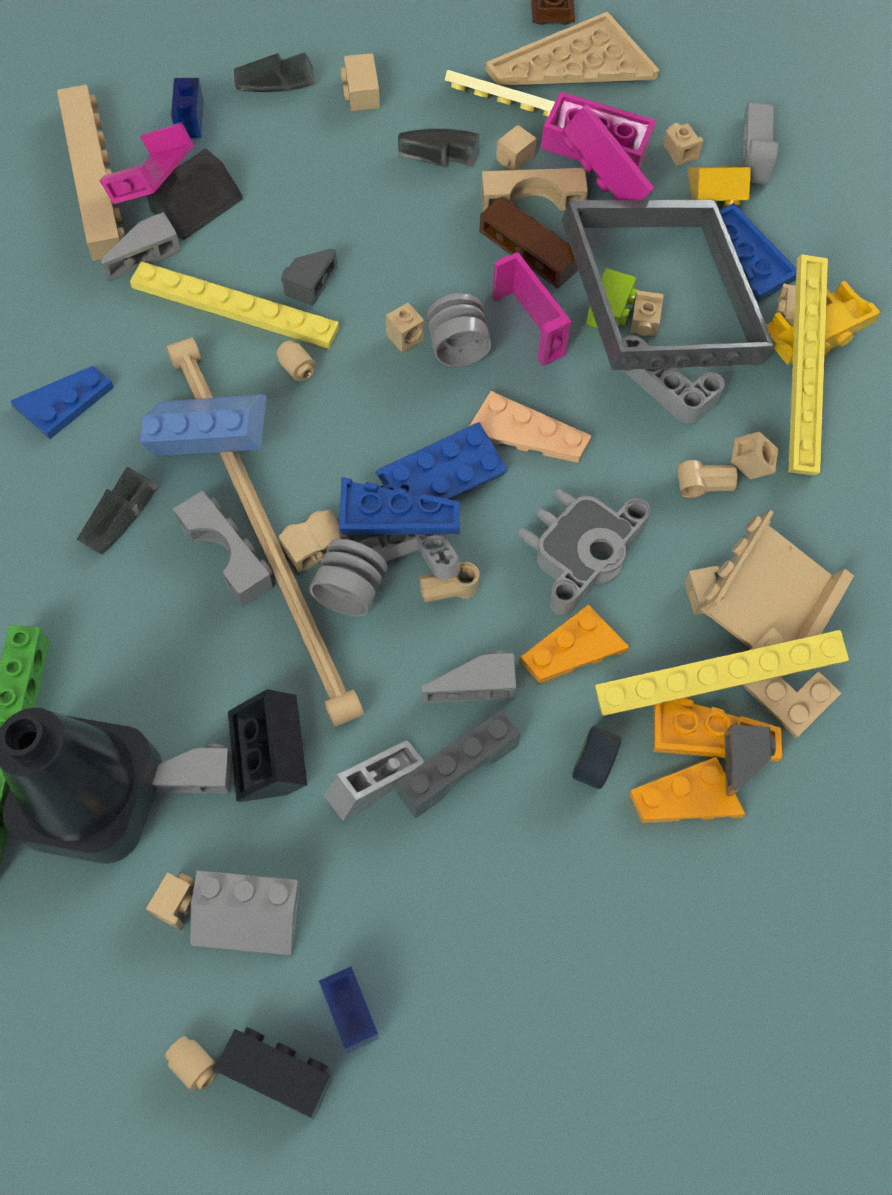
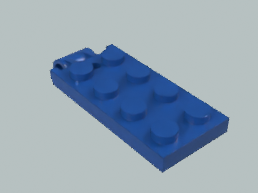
[375,422,508,500]

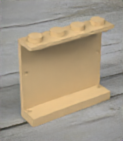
[700,510,854,648]

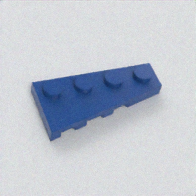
[719,203,797,302]
[339,477,460,535]

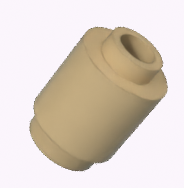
[276,341,316,381]
[165,1036,217,1091]

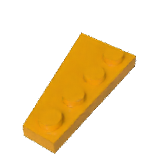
[653,698,782,762]

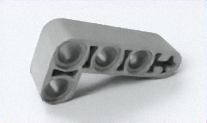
[742,102,778,185]
[622,335,725,424]

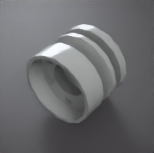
[426,293,491,367]
[309,539,387,617]

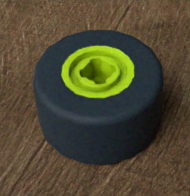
[572,726,622,789]

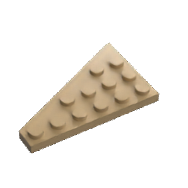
[485,12,660,86]

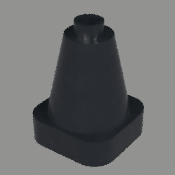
[0,708,162,864]

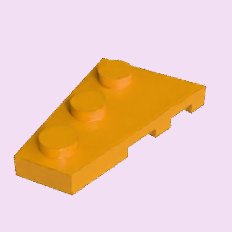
[519,604,629,684]
[629,757,745,823]

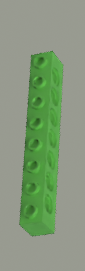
[0,625,50,865]

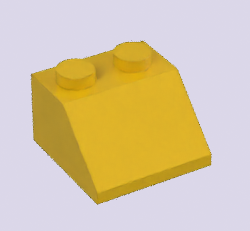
[688,166,751,205]

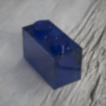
[171,78,204,138]
[319,966,379,1053]

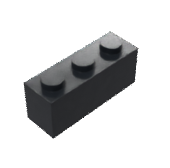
[215,1027,332,1120]

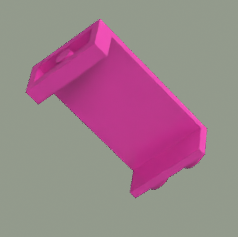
[99,122,194,204]
[492,252,572,366]

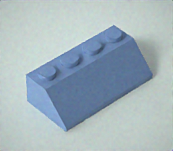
[140,394,266,456]

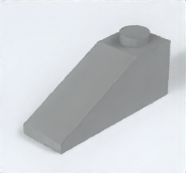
[100,212,181,281]
[421,650,516,703]
[324,740,424,821]
[152,744,232,794]

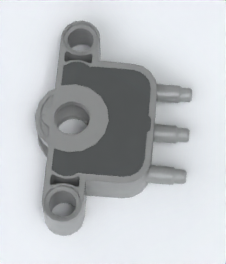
[518,489,650,616]

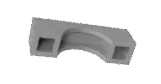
[173,490,273,607]

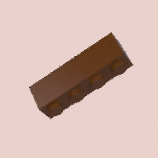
[479,197,578,289]

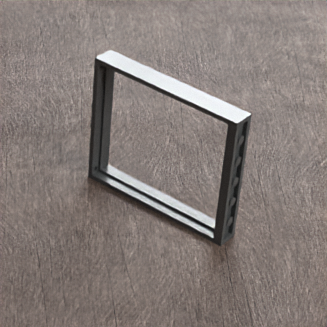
[562,200,775,371]

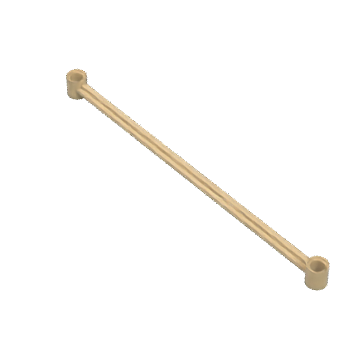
[166,337,364,727]

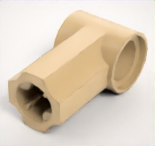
[677,460,738,498]
[419,562,480,603]

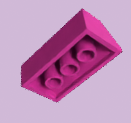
[541,92,656,169]
[562,104,654,200]

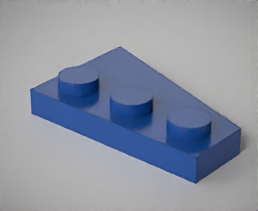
[10,366,114,439]

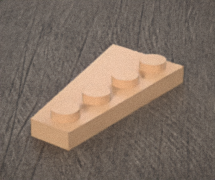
[470,391,592,463]

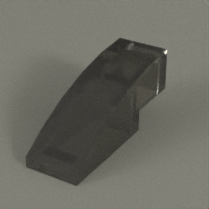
[234,52,314,92]
[398,129,480,168]
[76,467,159,555]

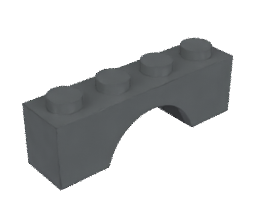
[397,710,520,818]

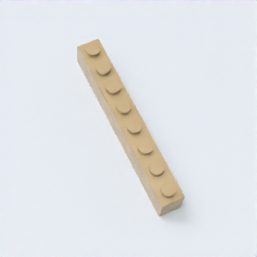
[57,84,125,261]

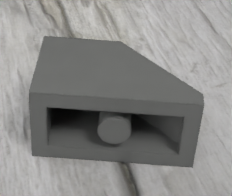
[281,249,337,306]
[724,725,775,796]

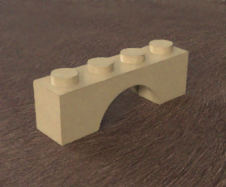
[481,168,588,211]

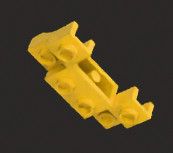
[766,281,881,365]

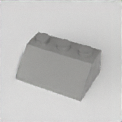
[190,870,301,956]

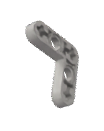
[359,534,460,580]

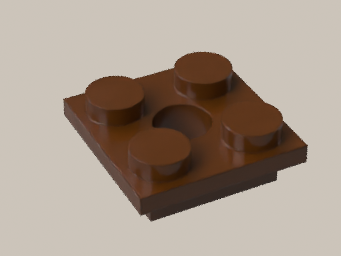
[531,0,575,25]

